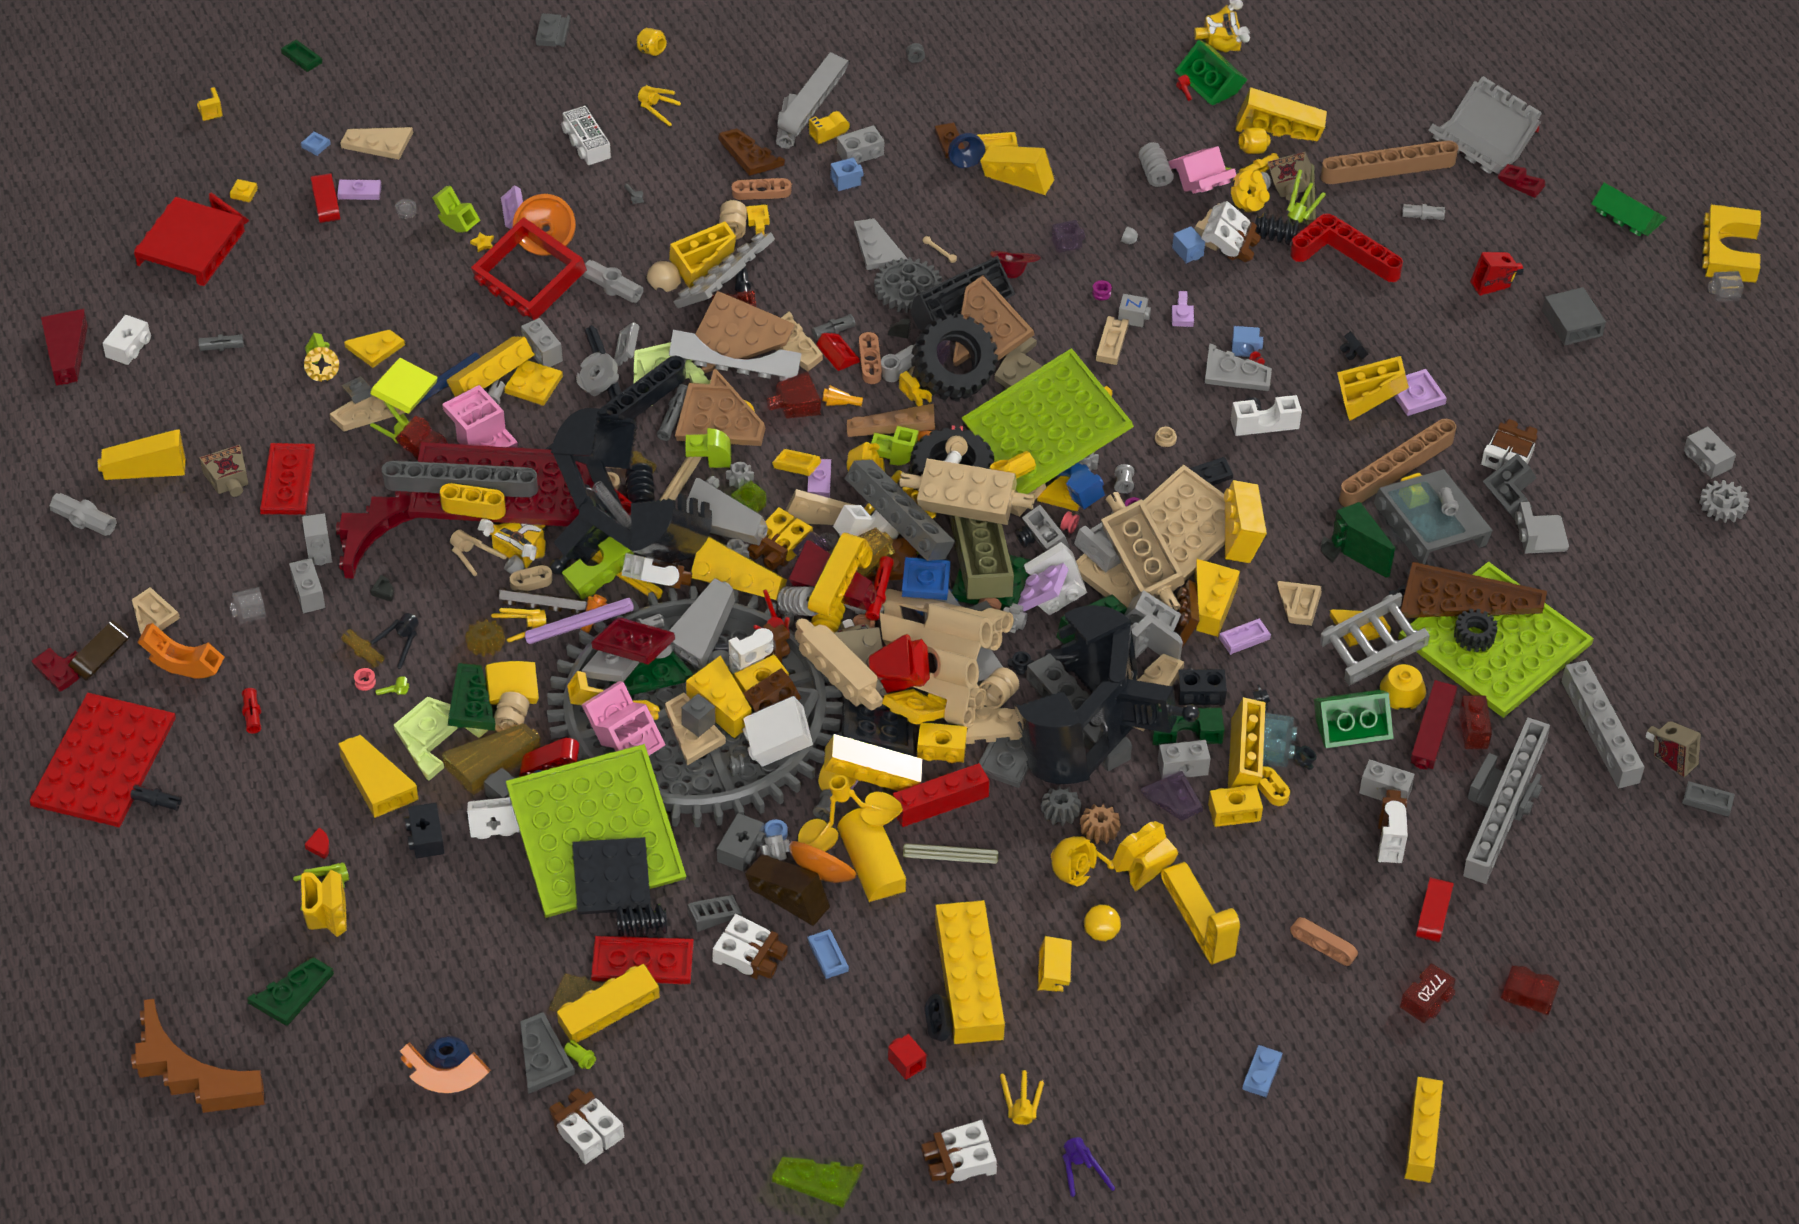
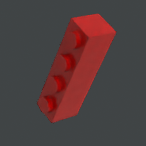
[893,763,990,827]

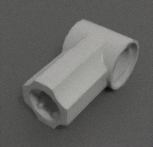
[881,345,914,382]

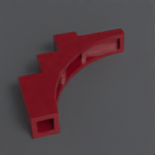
[336,491,416,579]

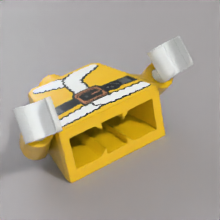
[1194,0,1250,52]
[478,519,546,568]

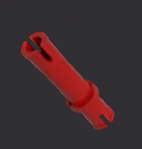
[865,556,894,621]

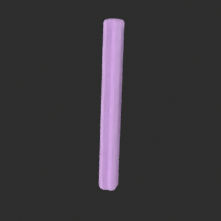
[525,598,634,644]

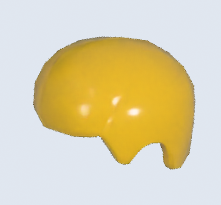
[1084,904,1121,941]

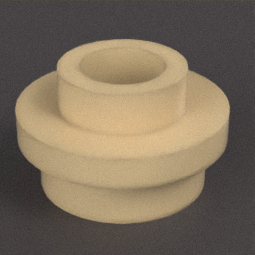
[1155,427,1177,447]

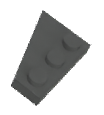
[520,1012,575,1094]

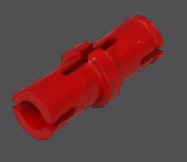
[242,688,261,734]

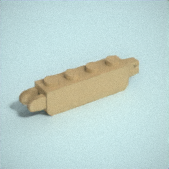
[794,618,883,710]

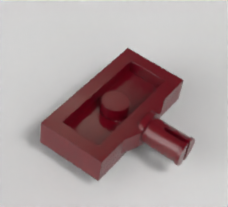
[31,648,79,692]

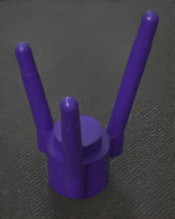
[1062,1137,1115,1197]

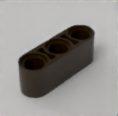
[68,620,130,681]

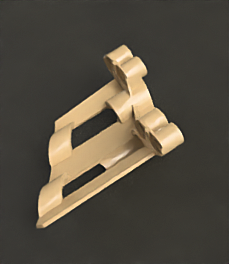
[880,589,1014,728]

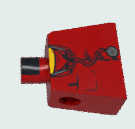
[1470,252,1523,296]

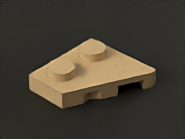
[1277,581,1321,626]

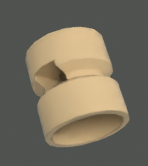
[719,200,747,239]
[979,667,1019,709]
[493,692,529,736]

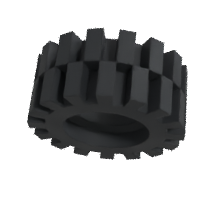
[1454,609,1498,652]

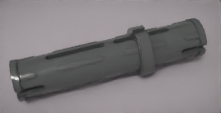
[657,384,688,441]

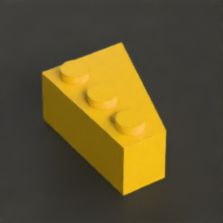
[980,145,1054,195]
[669,221,736,288]
[1337,356,1409,421]
[1224,480,1267,563]
[686,655,751,738]

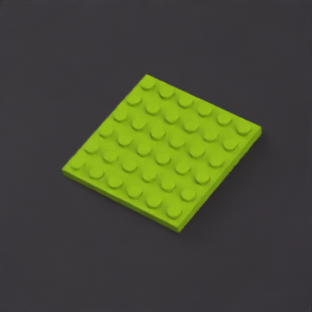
[962,348,1134,494]
[1398,562,1594,718]
[505,744,686,918]

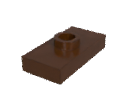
[935,123,965,158]

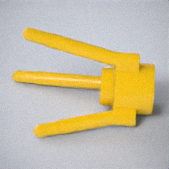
[638,85,681,126]
[491,608,546,642]
[1000,1070,1044,1125]

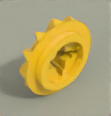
[304,347,339,382]

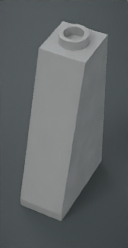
[687,478,768,545]
[669,578,735,670]

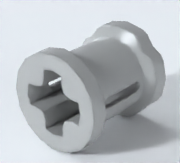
[1114,464,1134,493]

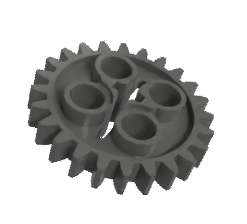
[874,257,942,313]

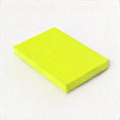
[370,358,438,414]

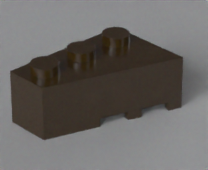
[745,854,830,926]

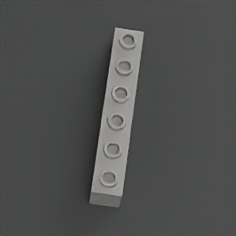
[1561,660,1644,788]

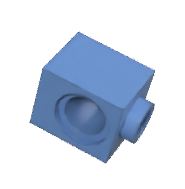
[831,157,863,191]
[1232,326,1263,357]

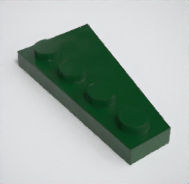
[448,663,496,731]

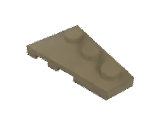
[834,627,889,697]

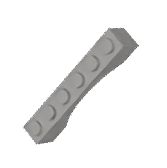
[669,330,801,383]

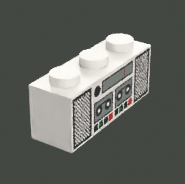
[561,106,611,165]

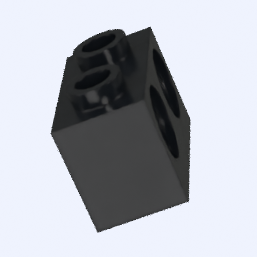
[1177,669,1227,705]

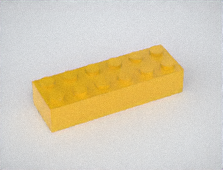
[935,900,1005,1044]

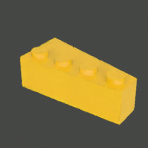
[1235,87,1327,141]
[691,537,787,600]

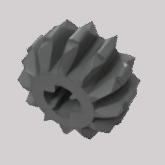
[1041,786,1081,827]

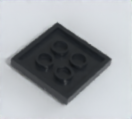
[842,697,913,756]
[572,837,651,915]

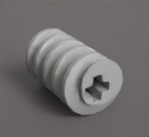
[1138,142,1174,187]
[777,586,818,616]

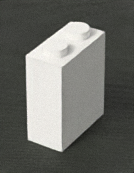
[743,696,813,767]

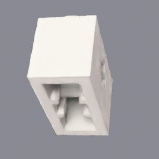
[103,315,151,365]
[467,797,519,839]

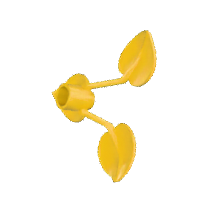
[798,764,903,852]

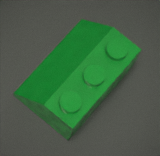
[1175,40,1248,106]
[1591,182,1667,236]
[1314,690,1394,748]

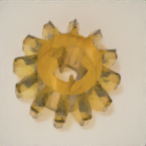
[465,618,505,657]

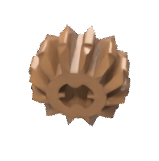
[1080,803,1121,844]

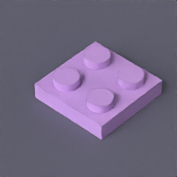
[1394,369,1447,416]
[1018,563,1069,611]

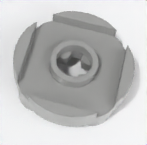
[576,352,619,396]

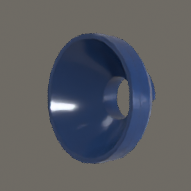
[948,133,985,168]
[424,1036,470,1069]

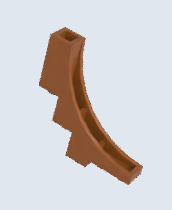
[131,999,265,1113]

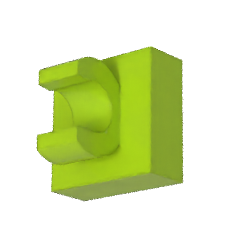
[305,333,330,364]

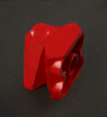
[869,634,930,693]

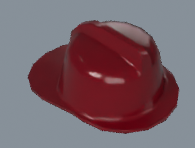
[990,251,1041,278]

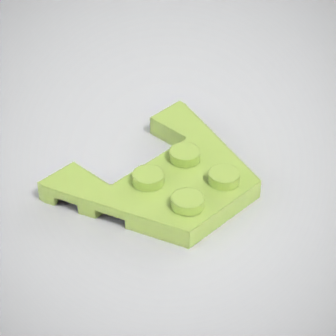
[633,342,711,384]
[394,697,488,781]

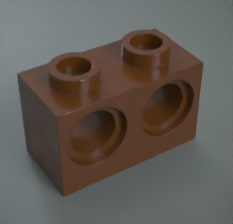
[743,668,802,713]

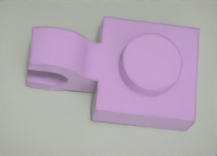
[1172,291,1194,327]

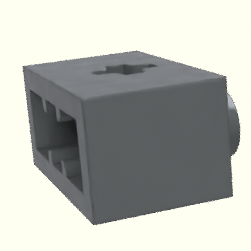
[717,813,766,872]

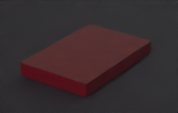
[591,617,675,665]

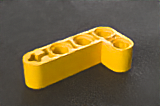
[808,532,873,617]

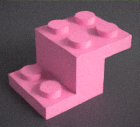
[1168,146,1236,194]
[442,385,518,448]
[582,681,665,756]

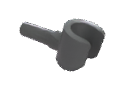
[624,184,644,204]

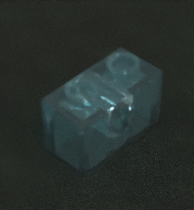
[1263,713,1297,767]

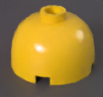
[1051,836,1097,886]

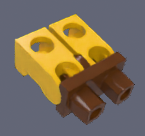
[747,507,813,571]

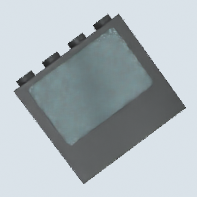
[1373,469,1493,564]

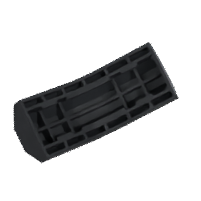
[910,256,1015,331]

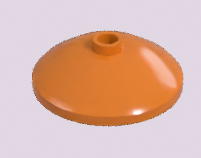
[513,194,576,256]
[789,841,856,883]

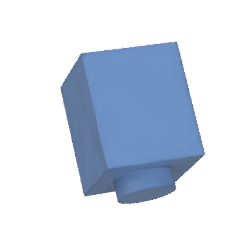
[1172,226,1205,263]

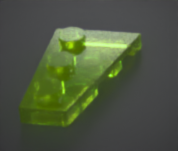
[772,1157,864,1208]

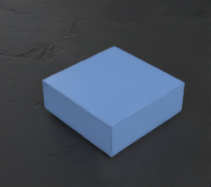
[301,132,330,155]

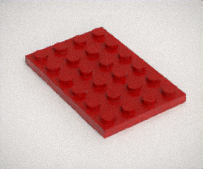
[30,693,176,828]

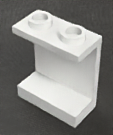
[1024,542,1087,615]

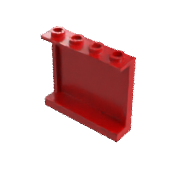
[134,197,245,286]

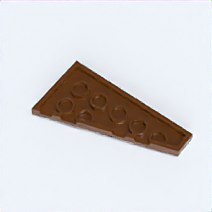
[1401,562,1547,618]

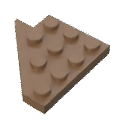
[953,275,1034,367]
[695,291,795,373]
[675,369,766,446]

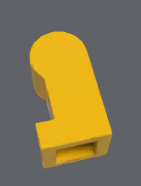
[809,111,850,144]

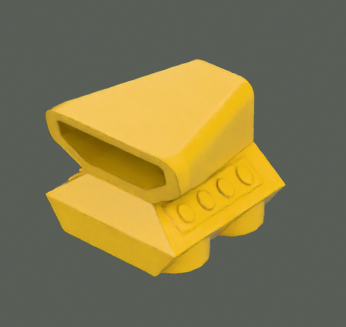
[1112,821,1178,891]
[301,870,347,937]

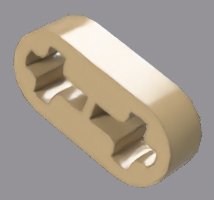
[510,565,552,591]

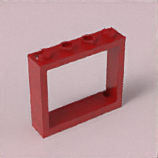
[471,217,587,320]

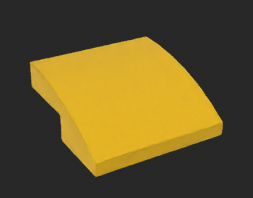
[485,661,539,705]

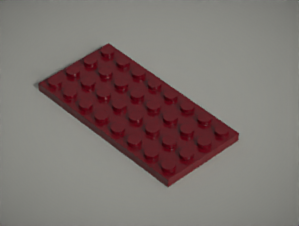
[408,442,595,526]

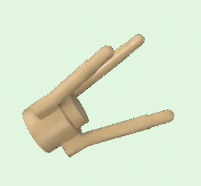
[450,530,507,576]

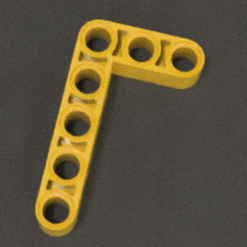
[1161,862,1240,965]

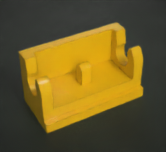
[1038,936,1072,992]

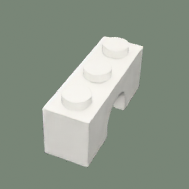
[1231,395,1302,436]
[833,505,899,541]

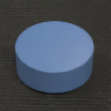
[764,819,788,840]

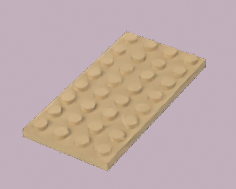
[1076,465,1225,608]

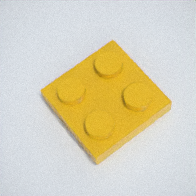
[504,360,563,406]
[882,689,946,724]

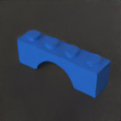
[1057,462,1105,509]

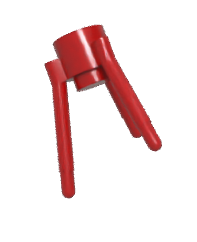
[753,589,790,632]

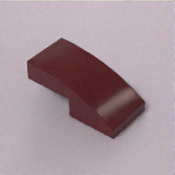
[1498,164,1545,198]

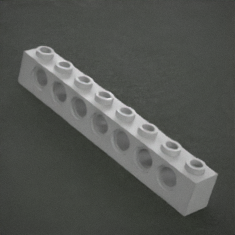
[1463,718,1550,884]

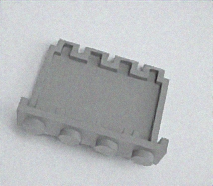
[1428,76,1541,174]

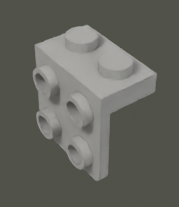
[1515,502,1569,554]
[1131,614,1183,660]

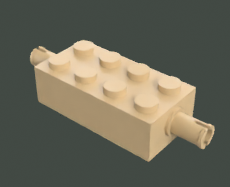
[899,459,1035,525]
[1101,492,1185,611]

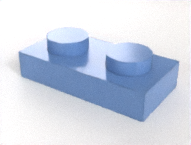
[1243,1045,1283,1097]

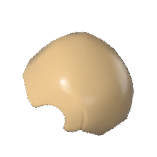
[647,261,681,292]

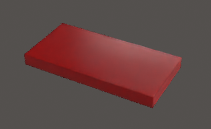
[260,443,315,515]
[591,936,694,984]

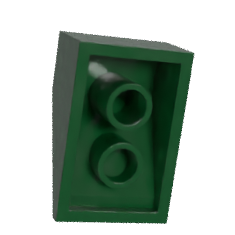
[1331,502,1395,578]

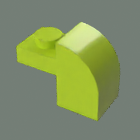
[432,186,480,232]
[871,426,919,466]
[686,428,731,468]

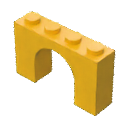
[1702,205,1761,283]

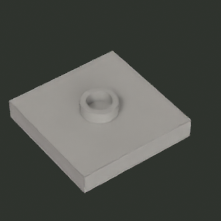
[582,650,639,682]

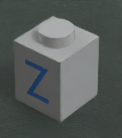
[1118,294,1151,327]

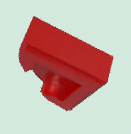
[305,828,329,859]

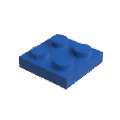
[902,557,951,600]

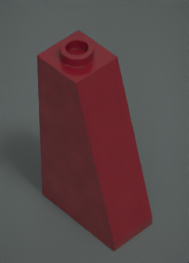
[41,309,88,386]
[789,540,877,611]
[1411,680,1457,770]

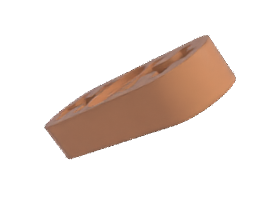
[732,178,792,200]
[859,332,882,384]
[1290,918,1358,966]

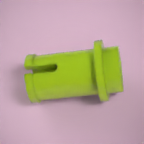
[564,1040,596,1069]

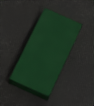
[281,40,323,72]

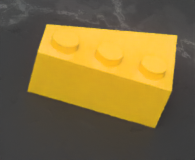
[1194,559,1240,637]

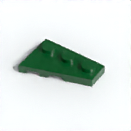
[609,651,694,696]
[247,957,334,1026]

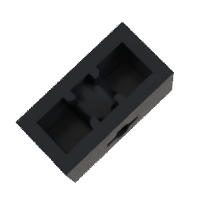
[405,802,445,859]

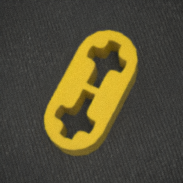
[1257,766,1290,806]

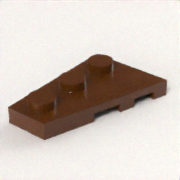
[718,128,785,176]
[1173,580,1199,648]

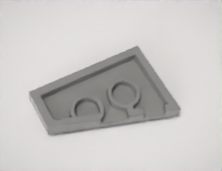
[854,219,908,270]
[1205,344,1272,391]

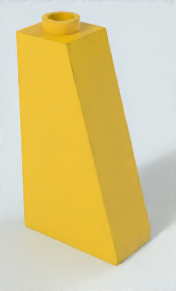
[98,430,186,480]
[338,735,419,818]

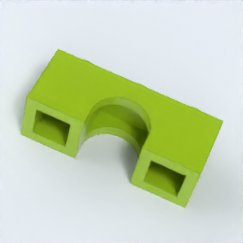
[562,536,634,600]

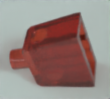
[767,372,821,418]

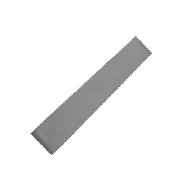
[778,52,849,136]

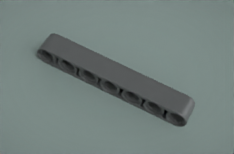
[382,461,538,497]

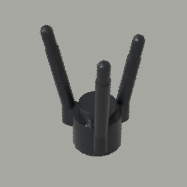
[370,613,419,669]

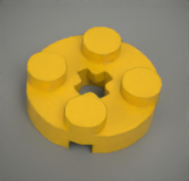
[1231,170,1270,212]

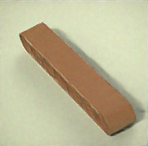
[1321,141,1458,184]
[1339,419,1456,507]

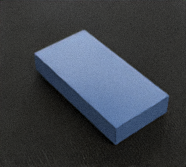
[807,929,849,979]

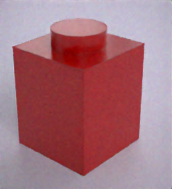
[888,1034,927,1080]

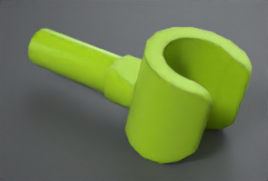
[376,677,409,695]

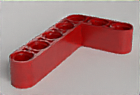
[1290,214,1403,282]

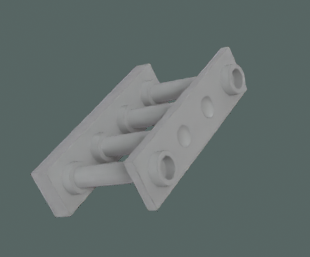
[1320,592,1429,686]

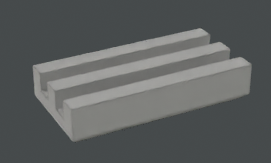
[614,322,639,366]

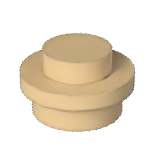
[945,436,968,456]

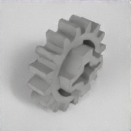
[1699,480,1750,523]

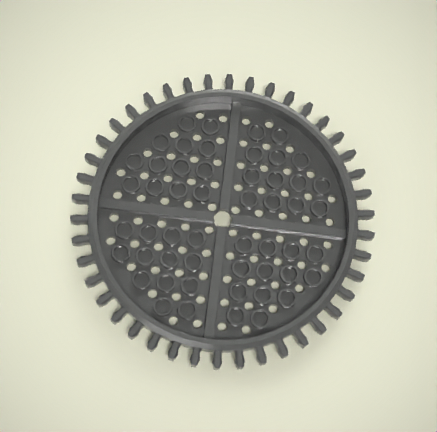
[547,586,843,827]

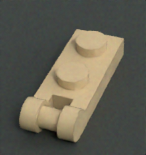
[1096,316,1129,365]

